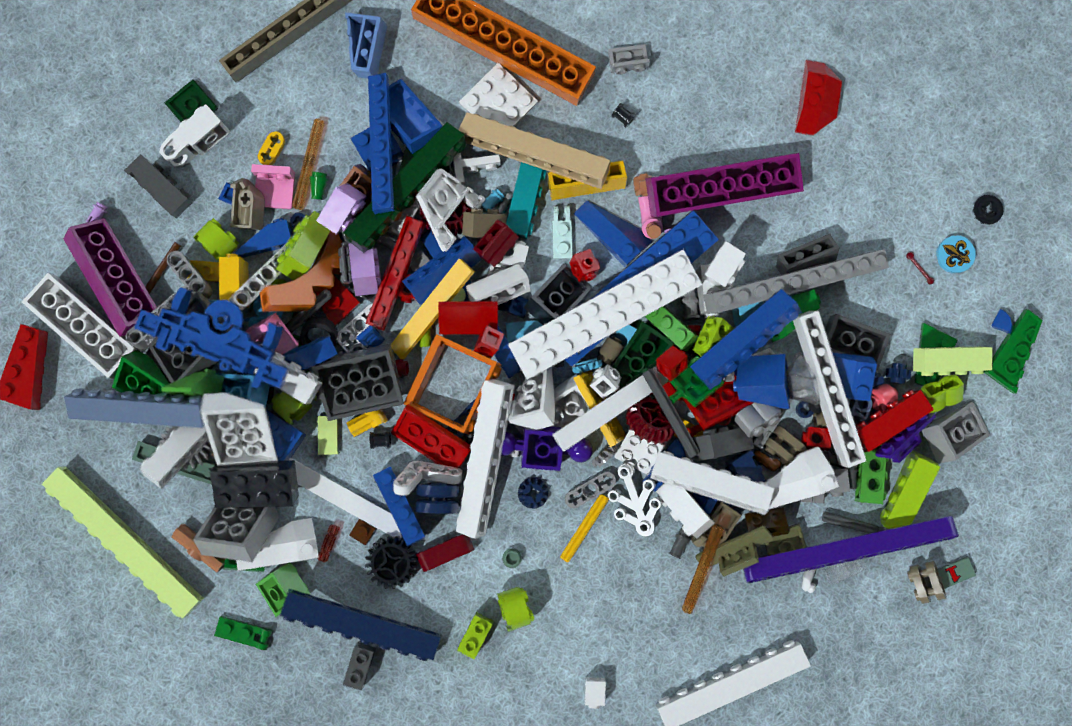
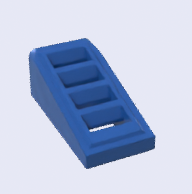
[356,326,385,348]

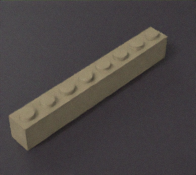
[219,0,352,83]

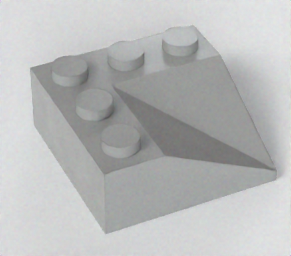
[193,507,280,562]

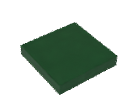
[164,79,218,122]

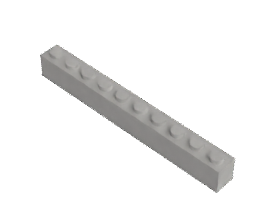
[703,249,889,314]

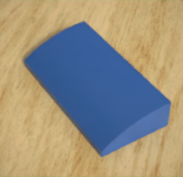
[389,79,443,154]

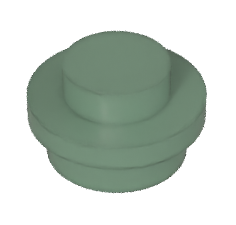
[502,548,522,568]

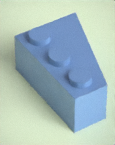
[345,12,387,79]

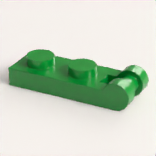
[214,616,273,650]

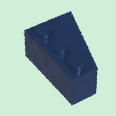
[725,450,767,483]

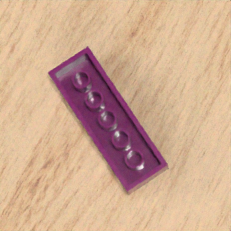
[63,218,157,337]

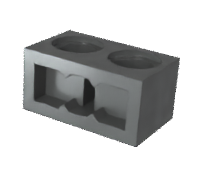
[343,642,376,691]

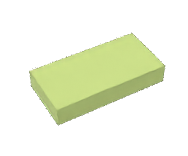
[318,416,338,455]

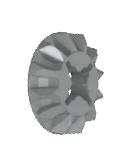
[592,445,618,468]

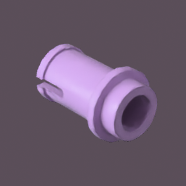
[86,202,108,222]

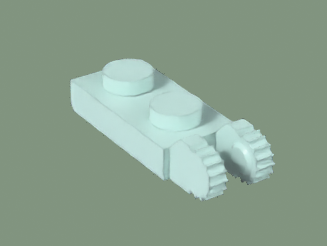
[552,206,572,259]

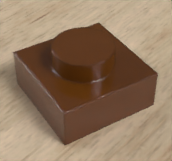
[349,518,376,545]

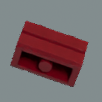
[473,219,519,267]

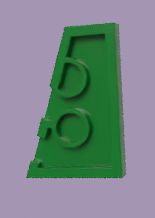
[915,323,958,386]

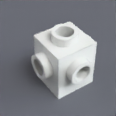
[590,364,621,399]

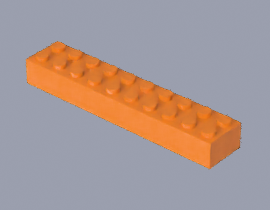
[411,0,596,106]

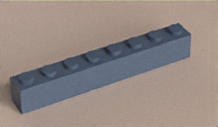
[64,388,205,428]

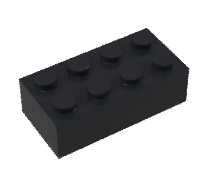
[210,460,299,508]

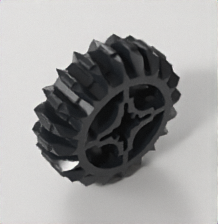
[365,536,418,589]

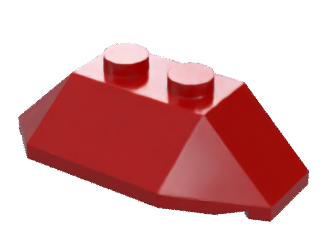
[795,60,842,135]

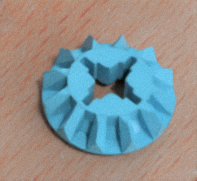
[572,358,602,373]

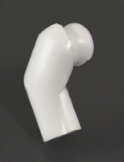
[802,569,816,593]

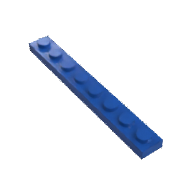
[368,73,394,214]

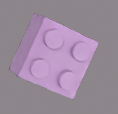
[316,183,367,234]
[348,244,381,296]

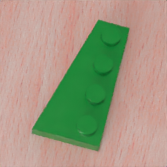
[984,309,1043,394]

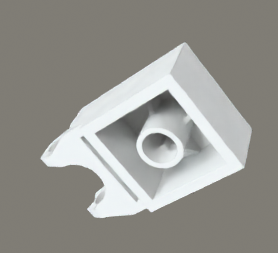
[159,104,231,167]

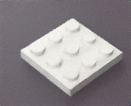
[459,63,538,127]

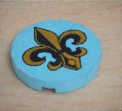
[936,236,976,273]

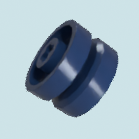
[416,482,460,514]

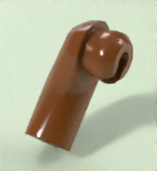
[753,450,781,472]

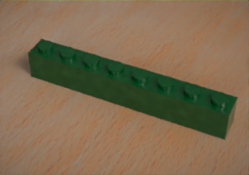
[343,122,466,253]

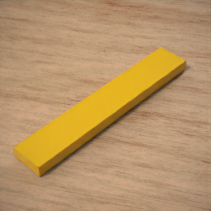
[391,259,474,359]

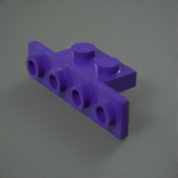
[875,413,936,463]

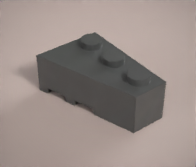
[124,154,193,219]

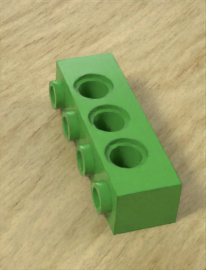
[855,440,889,504]

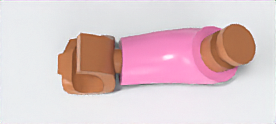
[633,173,663,239]

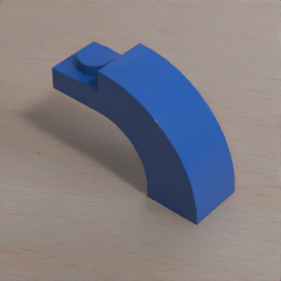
[282,336,338,370]

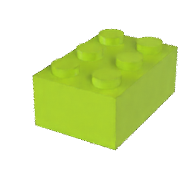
[276,210,331,280]

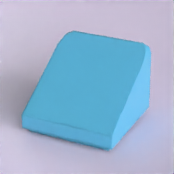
[614,325,637,346]

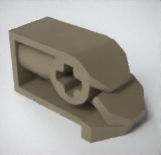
[230,178,265,230]
[691,501,742,547]

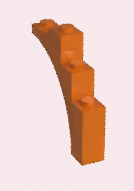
[260,231,350,312]

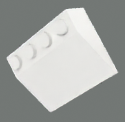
[201,393,278,466]

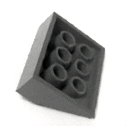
[148,291,234,383]
[312,343,404,421]

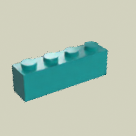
[506,162,547,239]

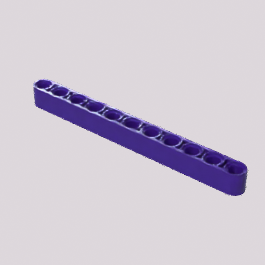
[743,516,959,583]

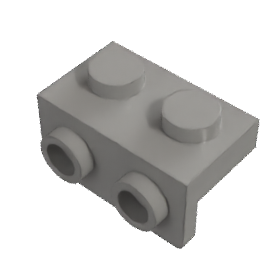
[608,44,650,75]

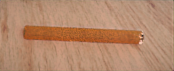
[292,119,325,210]
[682,525,724,614]

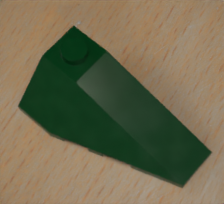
[612,321,675,394]

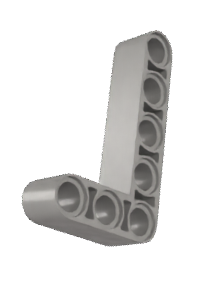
[126,251,213,350]

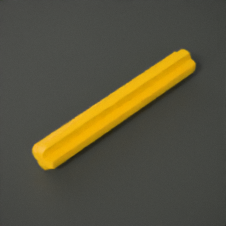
[560,494,609,562]

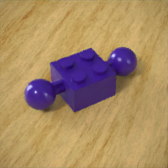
[501,426,593,471]

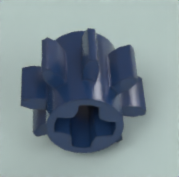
[886,363,911,384]

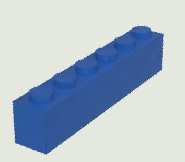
[690,289,802,390]

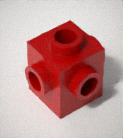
[569,249,600,282]

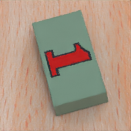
[938,557,976,588]

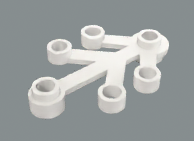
[608,463,662,536]

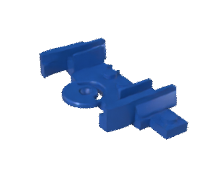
[134,287,289,388]

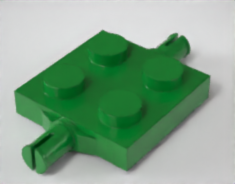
[668,356,724,408]

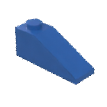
[235,218,293,258]

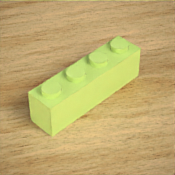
[913,346,992,376]

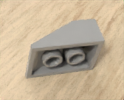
[922,401,990,463]

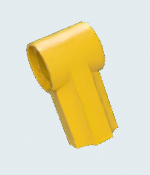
[346,409,388,437]

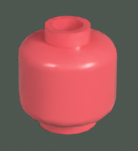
[871,384,898,412]

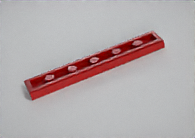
[365,216,426,331]

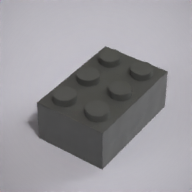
[825,314,891,371]

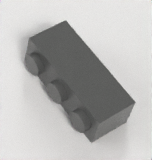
[776,234,840,275]

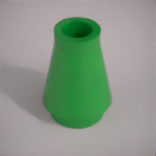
[310,172,329,200]

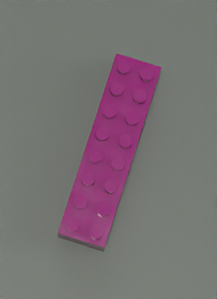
[645,153,804,217]

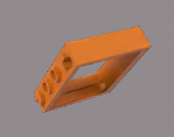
[404,334,502,434]

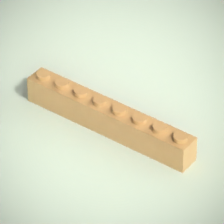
[458,112,610,189]

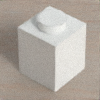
[584,677,606,709]

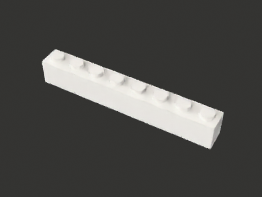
[793,311,866,468]
[456,379,515,539]
[656,640,811,726]

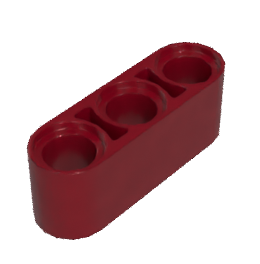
[416,534,475,572]

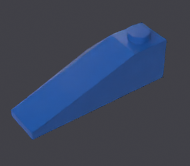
[573,201,652,268]

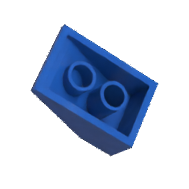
[808,353,877,401]

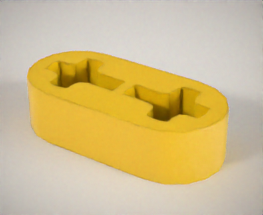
[258,131,285,165]

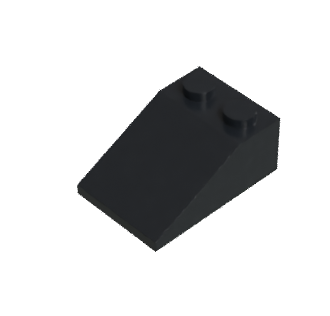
[523,263,592,325]

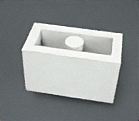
[702,241,746,290]

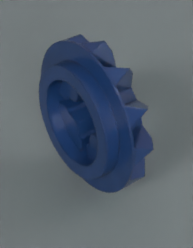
[518,478,549,509]

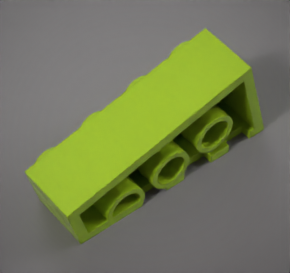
[880,451,940,529]

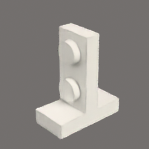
[453,153,501,186]

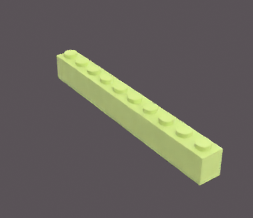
[42,466,204,619]

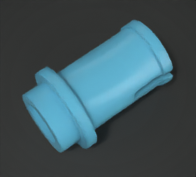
[482,189,504,211]

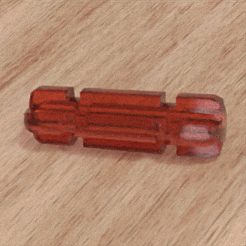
[317,524,340,562]

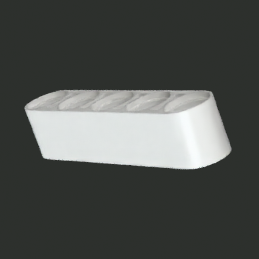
[228,245,287,312]

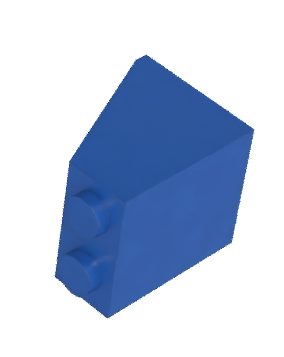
[733,354,791,409]

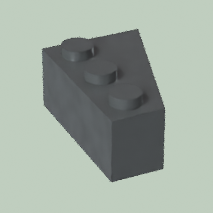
[684,424,754,461]

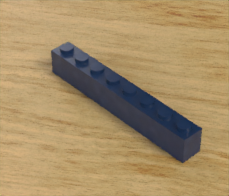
[280,589,441,661]

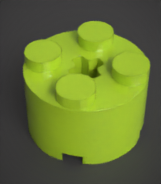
[193,218,239,261]
[271,391,317,425]
[496,586,535,632]

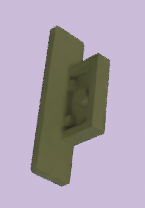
[695,526,773,577]

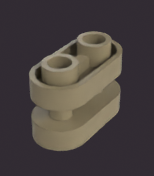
[764,426,808,466]
[907,561,947,604]

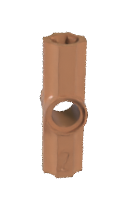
[171,523,225,573]

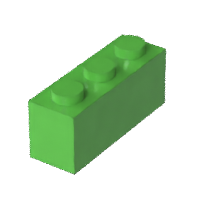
[645,306,699,352]

